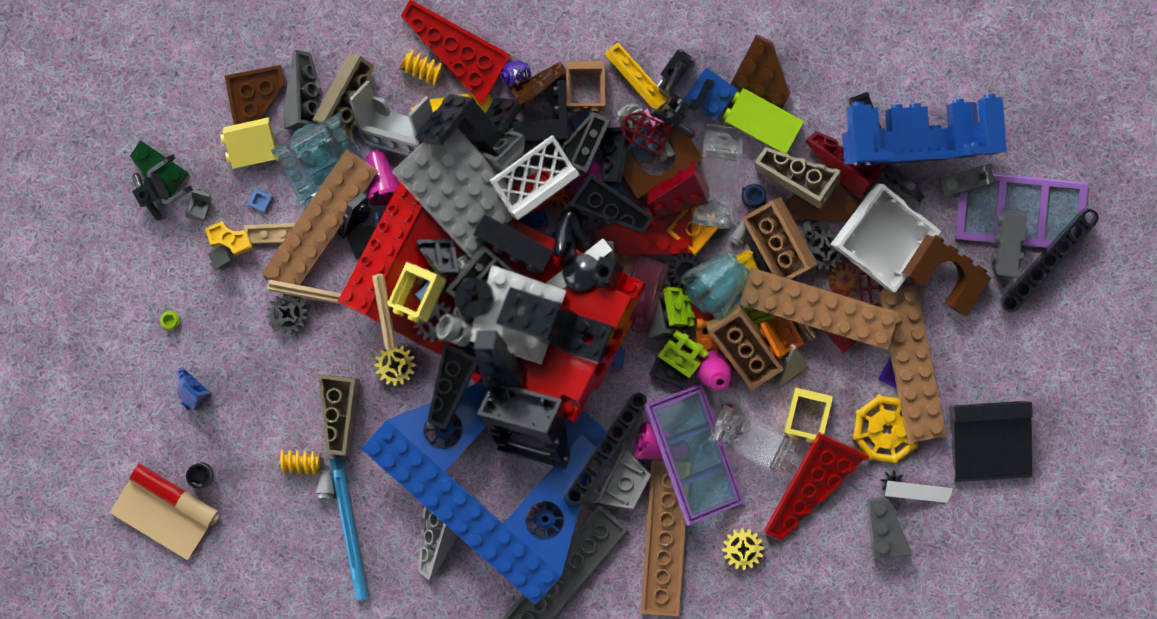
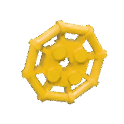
[852,394,919,465]

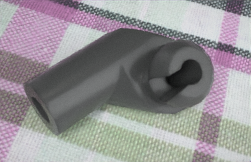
[803,221,821,238]

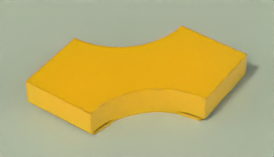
[205,221,253,256]

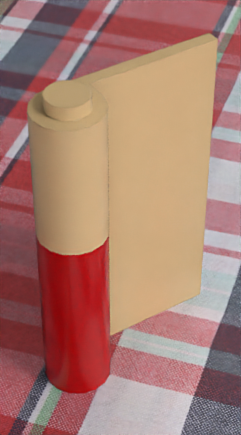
[109,463,219,560]

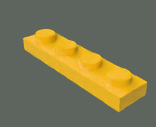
[604,42,668,109]

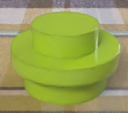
[160,311,180,330]

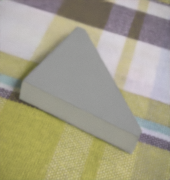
[775,344,808,387]

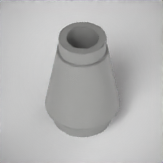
[316,471,335,500]

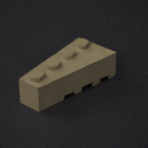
[312,54,374,141]
[755,147,841,209]
[318,374,360,456]

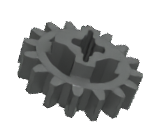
[807,229,844,270]
[266,294,309,334]
[413,301,454,342]

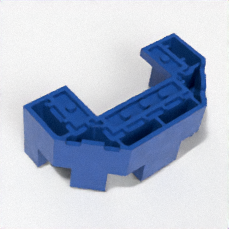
[842,94,1007,165]

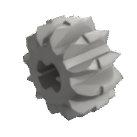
[617,103,649,137]

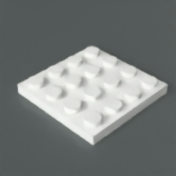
[469,266,566,365]

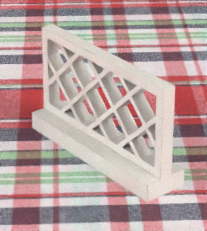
[490,136,580,220]

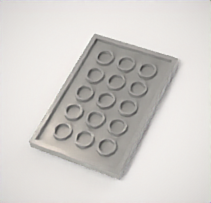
[392,128,519,258]

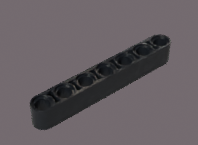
[1000,208,1099,313]
[564,393,647,507]

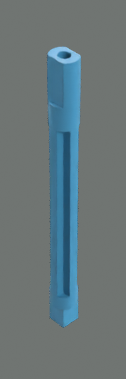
[329,457,369,600]

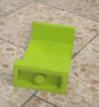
[723,88,804,154]

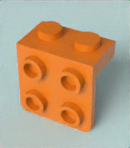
[760,316,805,358]

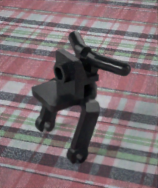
[650,62,714,138]
[132,154,193,221]

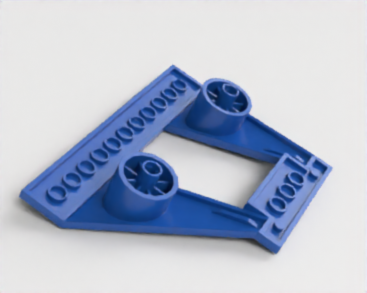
[361,382,607,605]

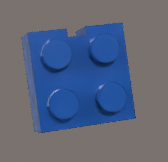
[684,67,738,122]

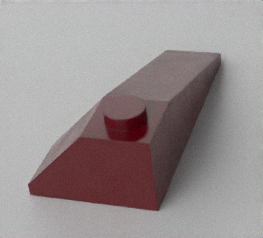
[805,131,887,198]

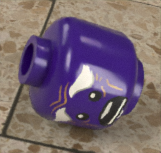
[501,60,531,87]

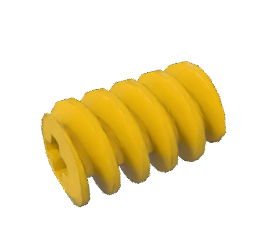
[399,49,442,86]
[280,449,321,476]

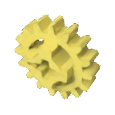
[374,344,416,386]
[722,528,764,570]

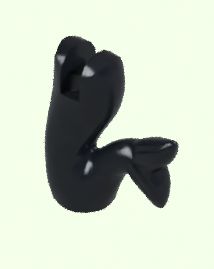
[553,209,595,263]

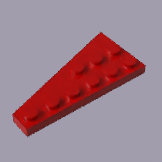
[401,0,511,106]
[577,209,692,255]
[764,432,869,540]

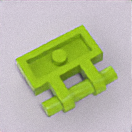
[663,287,695,328]
[658,330,708,378]

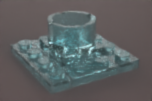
[271,113,365,204]

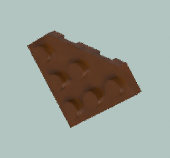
[731,34,791,109]
[510,61,566,105]
[225,65,285,125]
[785,183,860,222]

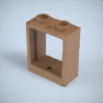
[566,61,605,114]

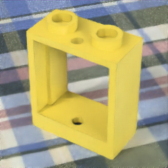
[387,262,446,323]
[784,387,833,443]

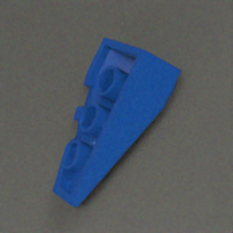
[178,367,211,411]

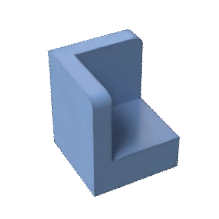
[629,132,655,162]

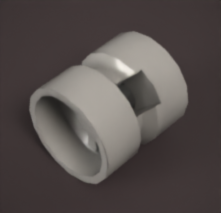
[436,314,472,347]

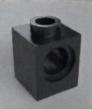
[591,257,624,289]

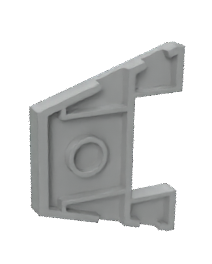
[583,434,652,509]

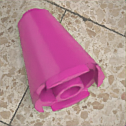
[365,150,399,205]
[695,350,733,391]
[634,422,690,461]

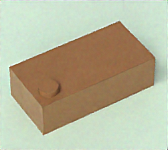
[742,197,817,279]
[707,303,784,391]

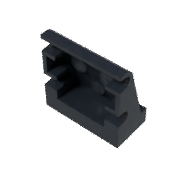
[477,386,570,470]
[949,401,1033,482]

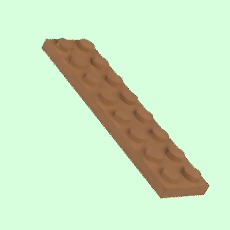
[262,149,379,286]
[739,267,899,350]
[878,285,947,443]
[641,460,690,617]

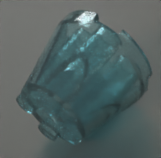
[681,251,750,319]

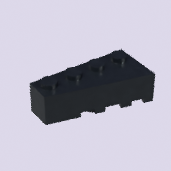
[568,173,654,235]
[473,214,553,274]
[427,343,478,430]

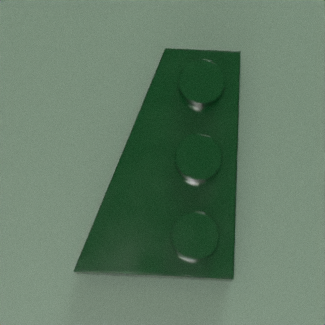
[130,140,189,197]

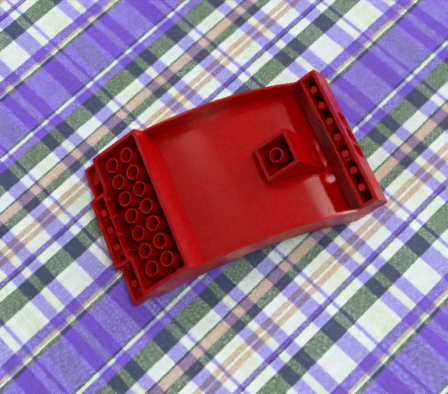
[338,182,646,423]

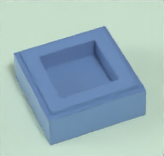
[247,188,273,213]

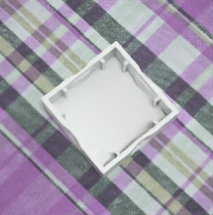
[830,183,941,293]

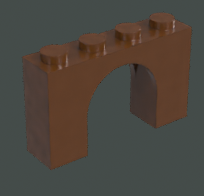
[623,125,703,201]
[902,234,991,316]

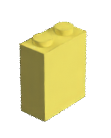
[220,117,278,169]

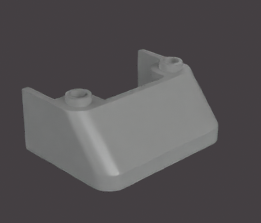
[349,81,433,156]

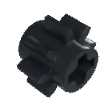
[880,470,903,490]

